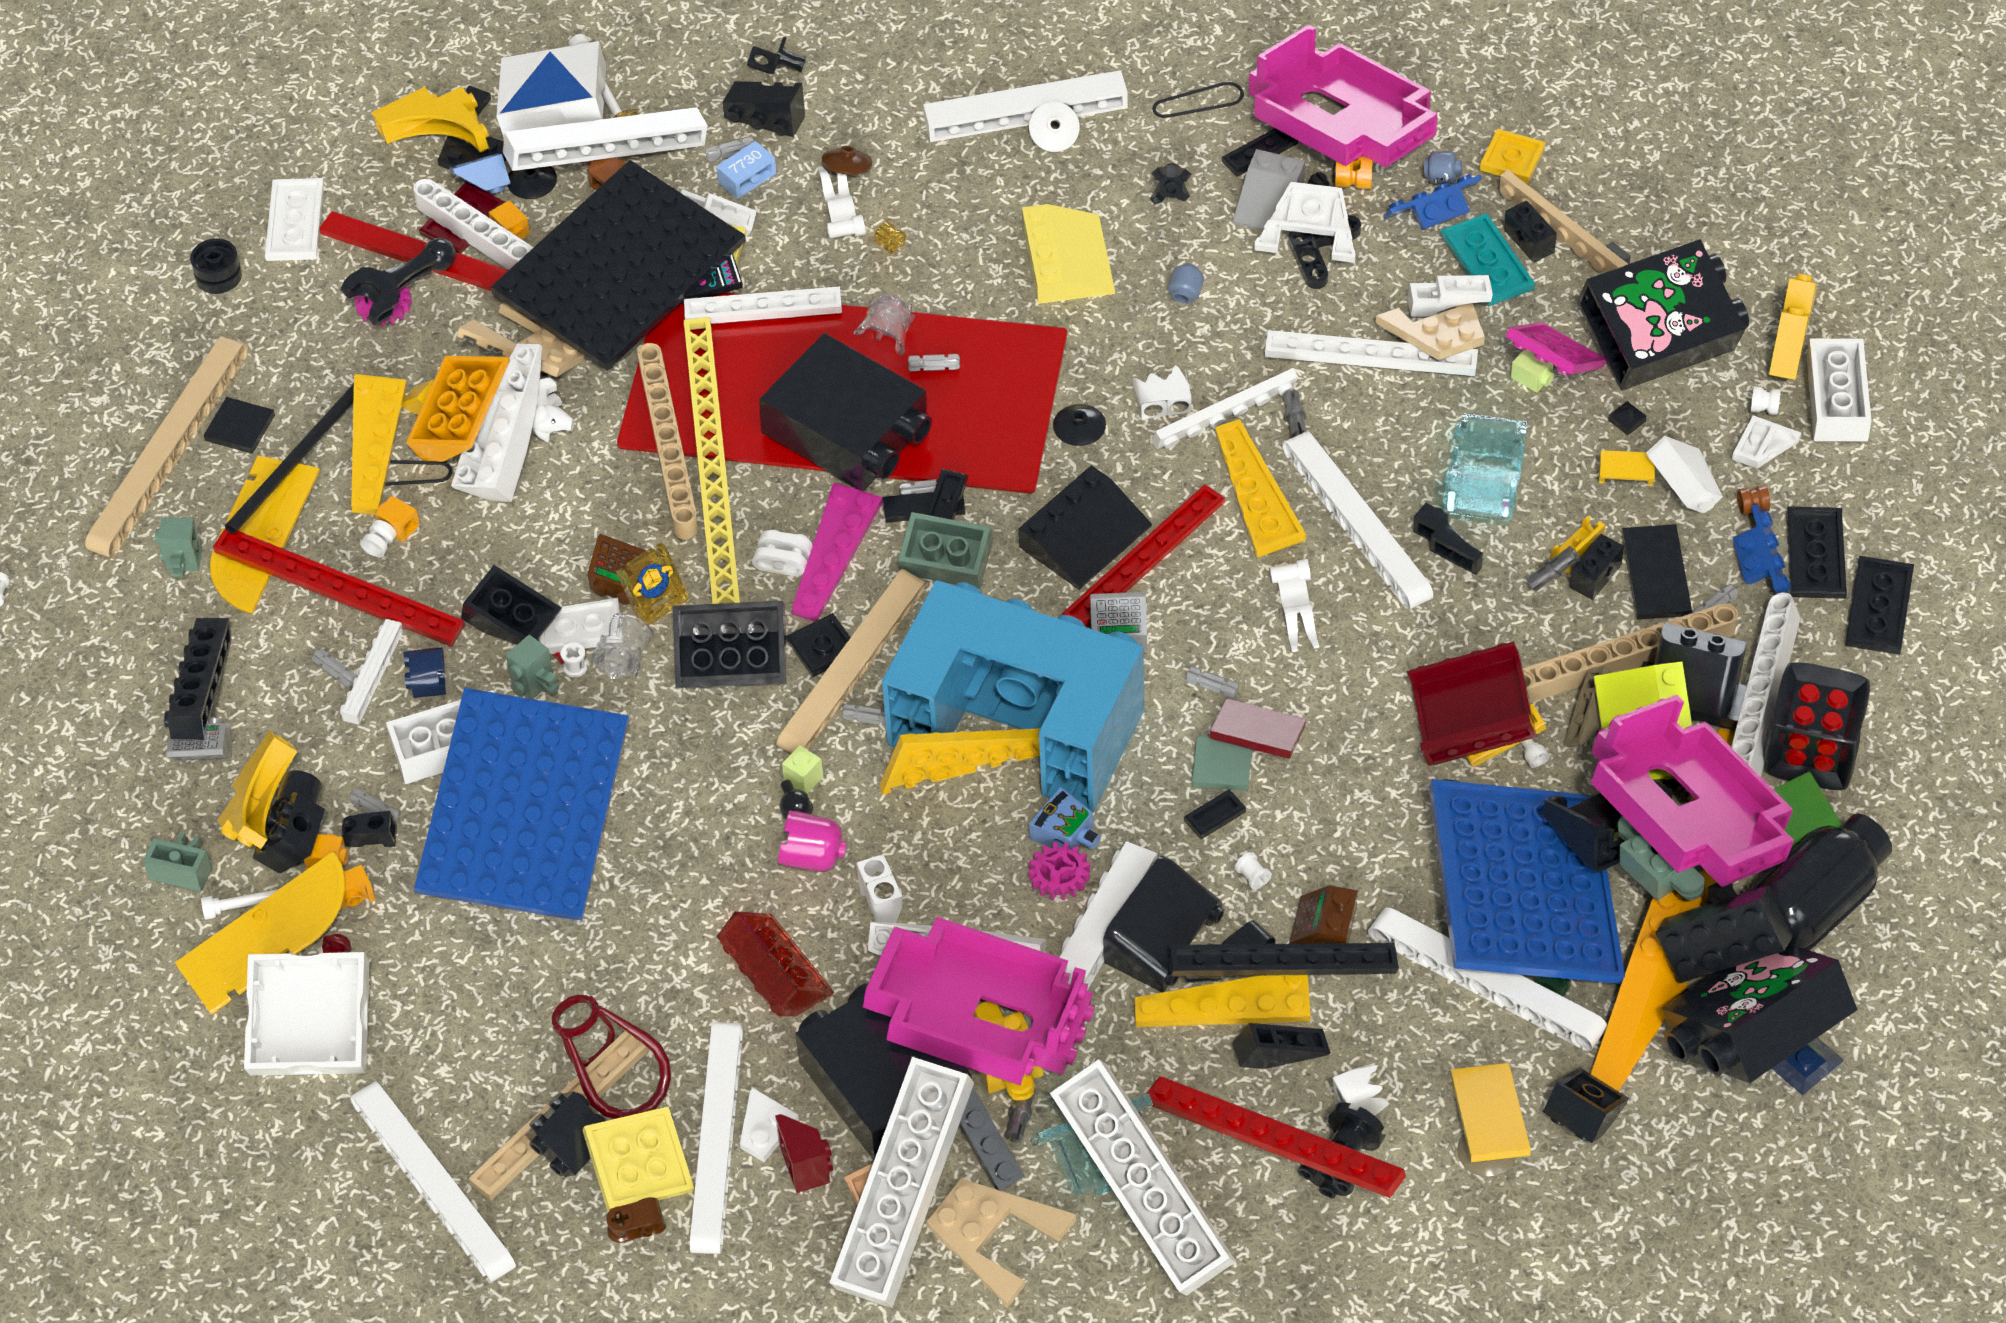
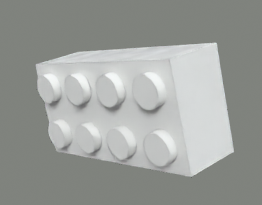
[1806,339,1871,441]
[386,690,494,784]

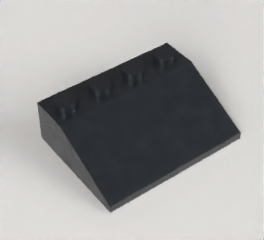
[1018,465,1152,590]
[673,601,786,689]

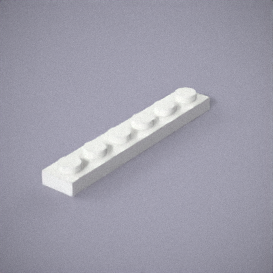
[684,286,842,324]
[1152,368,1298,449]

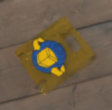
[616,543,690,627]

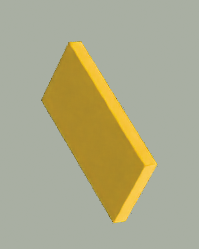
[1451,1063,1531,1162]

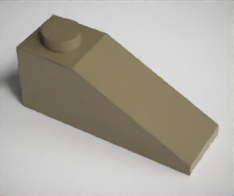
[1563,667,1613,747]

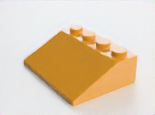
[406,356,510,462]

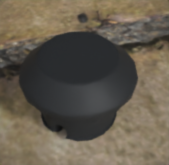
[1307,172,1330,186]

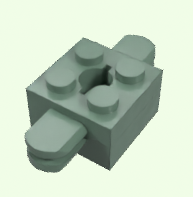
[1618,816,1705,901]

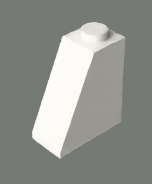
[1646,436,1723,513]

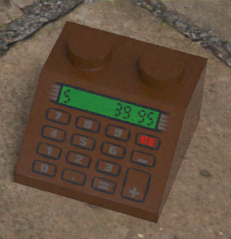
[587,534,650,607]
[1289,885,1358,944]

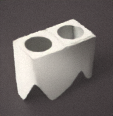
[1132,365,1191,419]
[856,854,903,923]
[1333,1063,1389,1115]

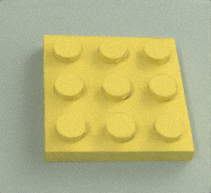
[582,1107,694,1212]

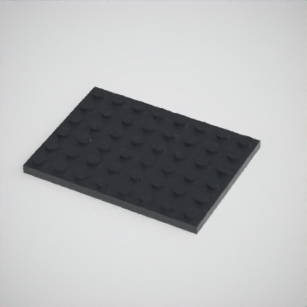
[491,160,746,371]

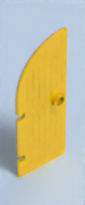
[210,455,320,614]
[174,851,345,1015]

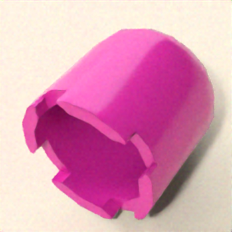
[778,810,847,872]

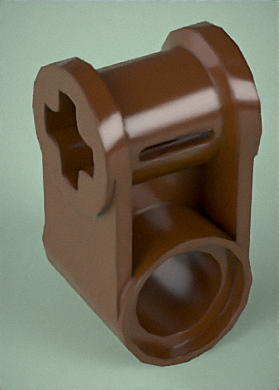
[606,1197,666,1243]

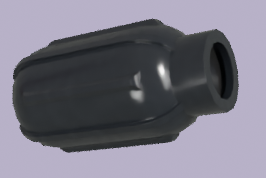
[1749,813,1892,950]

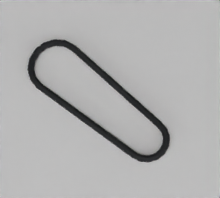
[1152,82,1244,118]
[385,460,453,486]

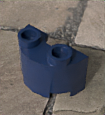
[403,647,446,698]

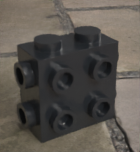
[525,1091,607,1177]

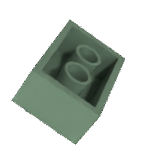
[898,512,993,589]

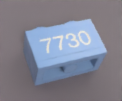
[716,141,777,199]

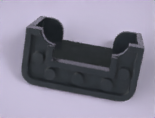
[1543,779,1673,872]
[1103,855,1225,992]

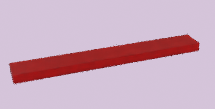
[319,211,508,291]
[1061,484,1225,628]

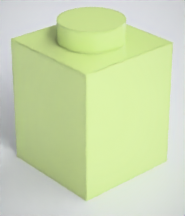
[1511,349,1554,392]
[782,745,823,794]

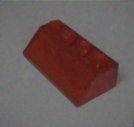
[716,911,834,1017]

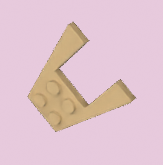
[457,302,585,377]
[926,1179,1076,1308]

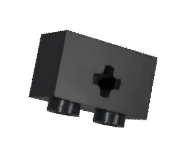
[1504,200,1557,263]
[1570,534,1624,600]

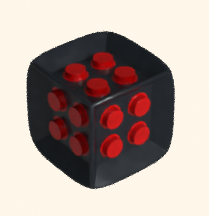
[1764,662,1870,790]

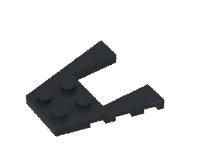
[438,85,507,170]

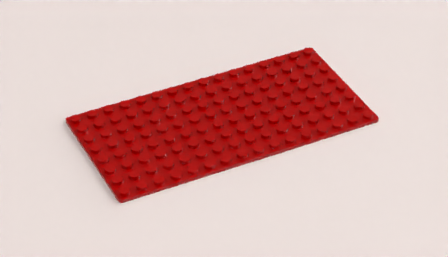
[617,292,1067,494]

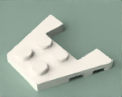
[1255,182,1355,263]

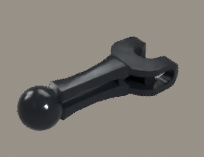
[340,238,456,325]

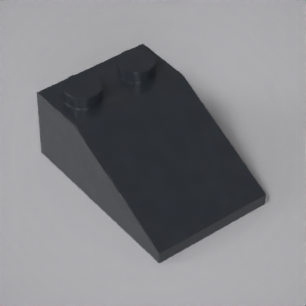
[461,565,562,644]

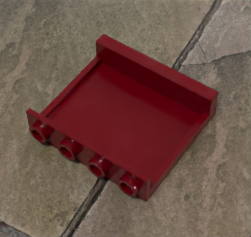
[1407,641,1537,766]

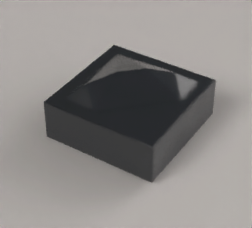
[1608,401,1647,436]

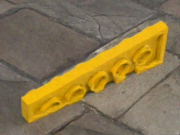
[351,374,407,515]
[1215,419,1306,558]
[1135,975,1311,1027]

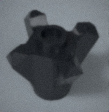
[1150,163,1192,205]

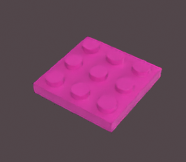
[1505,322,1606,375]

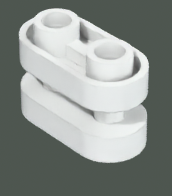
[752,530,813,577]

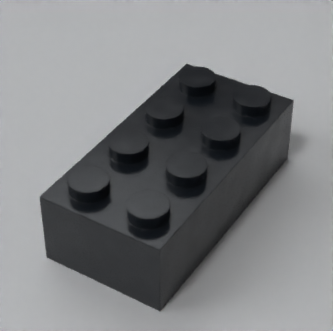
[1656,885,1793,983]

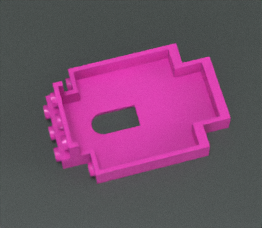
[1249,24,1437,168]
[1591,695,1794,887]
[863,916,1095,1085]

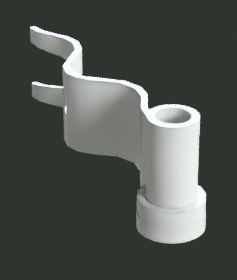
[818,166,866,238]
[1270,559,1319,652]

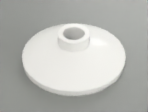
[1029,102,1080,152]

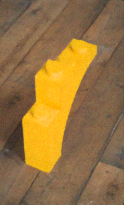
[371,86,489,152]
[1769,273,1818,380]
[217,730,297,849]

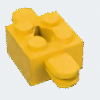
[975,1002,1043,1101]

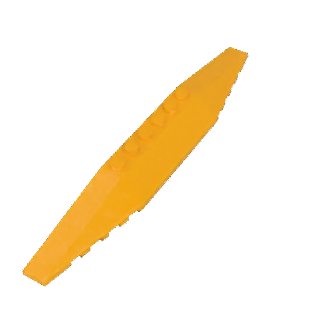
[1591,728,1735,1091]

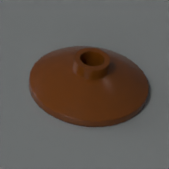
[822,146,872,175]

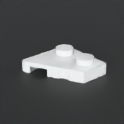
[1732,416,1801,469]
[740,1088,799,1162]

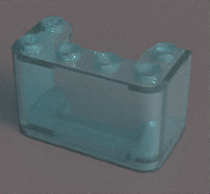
[1443,413,1528,522]

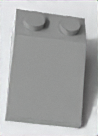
[1233,149,1305,235]

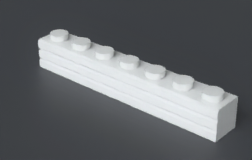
[340,619,403,725]

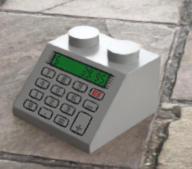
[1090,592,1147,651]
[166,718,232,760]

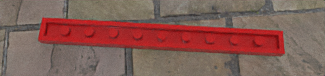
[213,529,465,647]
[1144,1076,1406,1198]

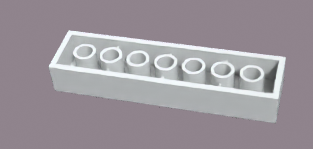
[829,1057,974,1308]
[1050,1059,1236,1296]

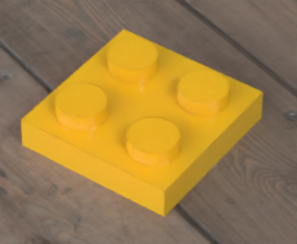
[1480,128,1546,184]

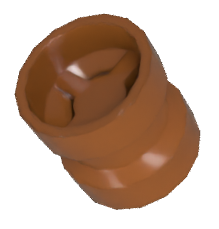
[1737,485,1771,515]

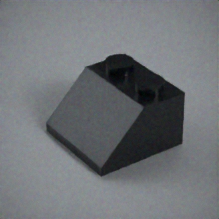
[1543,1068,1629,1143]

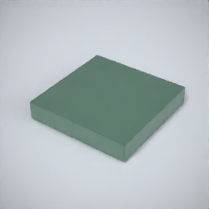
[1192,736,1253,791]

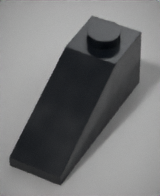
[1233,1023,1331,1069]

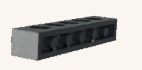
[164,618,232,739]

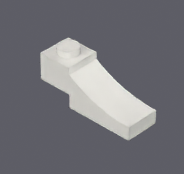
[680,189,757,235]
[1407,275,1493,317]

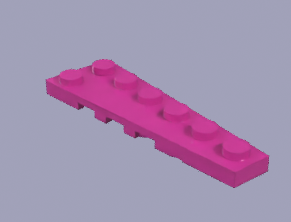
[792,482,883,622]

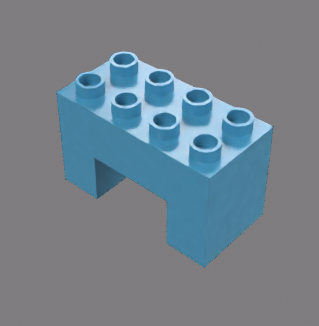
[882,580,1144,813]

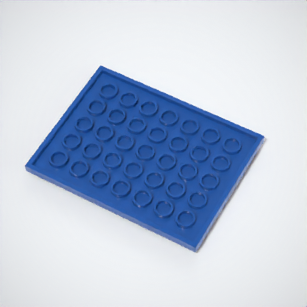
[414,688,629,921]
[1429,779,1625,984]

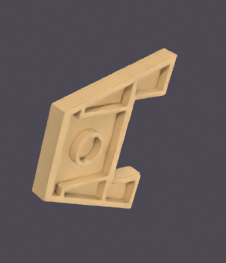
[1376,303,1485,360]

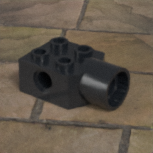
[253,770,325,873]

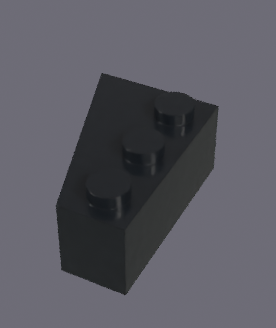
[723,81,805,137]

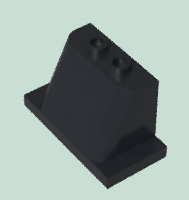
[1642,623,1747,729]

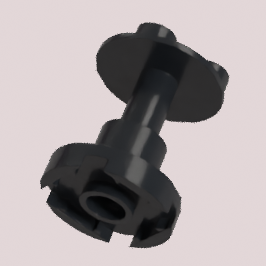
[1298,1102,1386,1199]

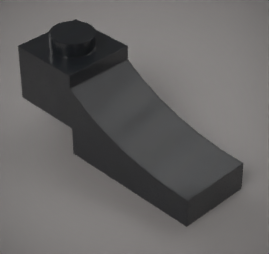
[1413,503,1483,575]

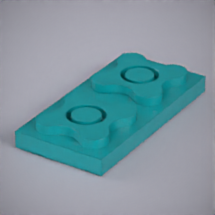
[1441,213,1535,306]

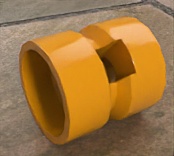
[1335,156,1372,189]

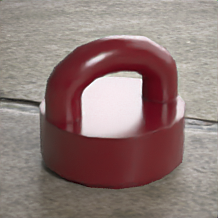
[322,934,352,953]

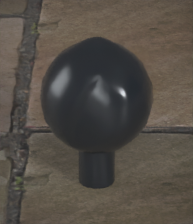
[779,780,814,820]

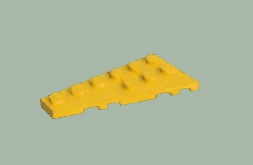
[879,728,1040,795]

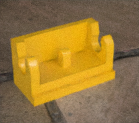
[1599,450,1655,486]
[1548,516,1605,574]

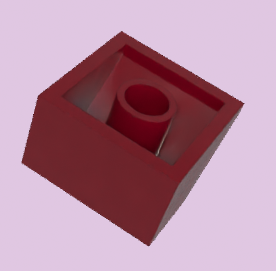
[775,1114,834,1193]

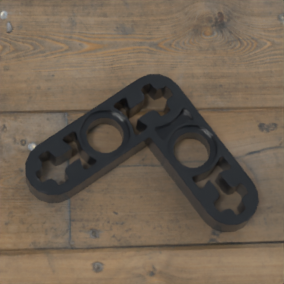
[1289,215,1361,289]

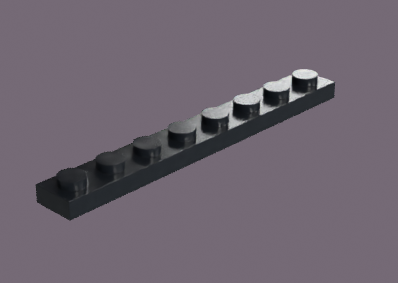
[1168,943,1399,976]

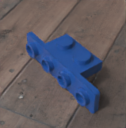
[1383,174,1482,230]
[1733,504,1791,594]

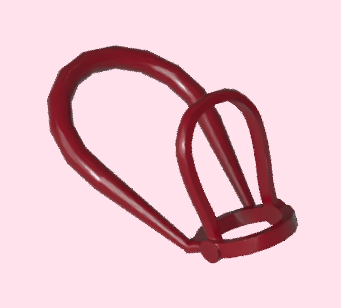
[552,995,671,1119]

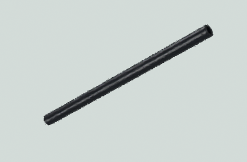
[225,383,354,534]

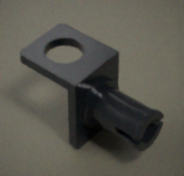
[747,36,806,74]

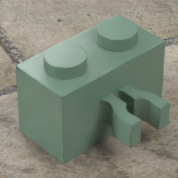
[155,518,202,577]
[506,635,559,699]
[143,832,212,892]

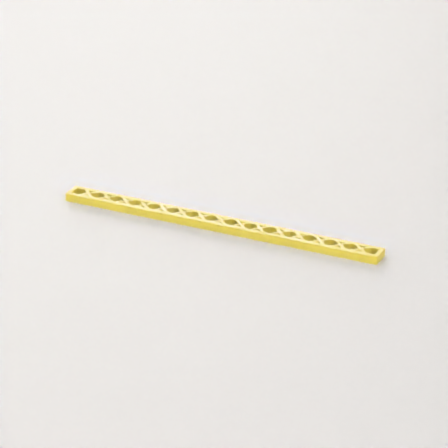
[684,317,740,604]

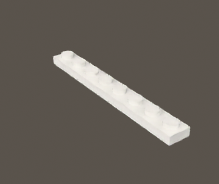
[1265,330,1478,376]

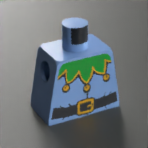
[1029,787,1101,850]

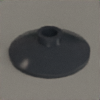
[507,166,557,199]
[1053,404,1106,446]

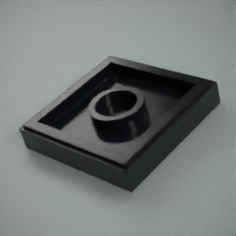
[203,397,275,454]
[786,613,851,677]

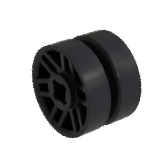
[190,238,242,294]

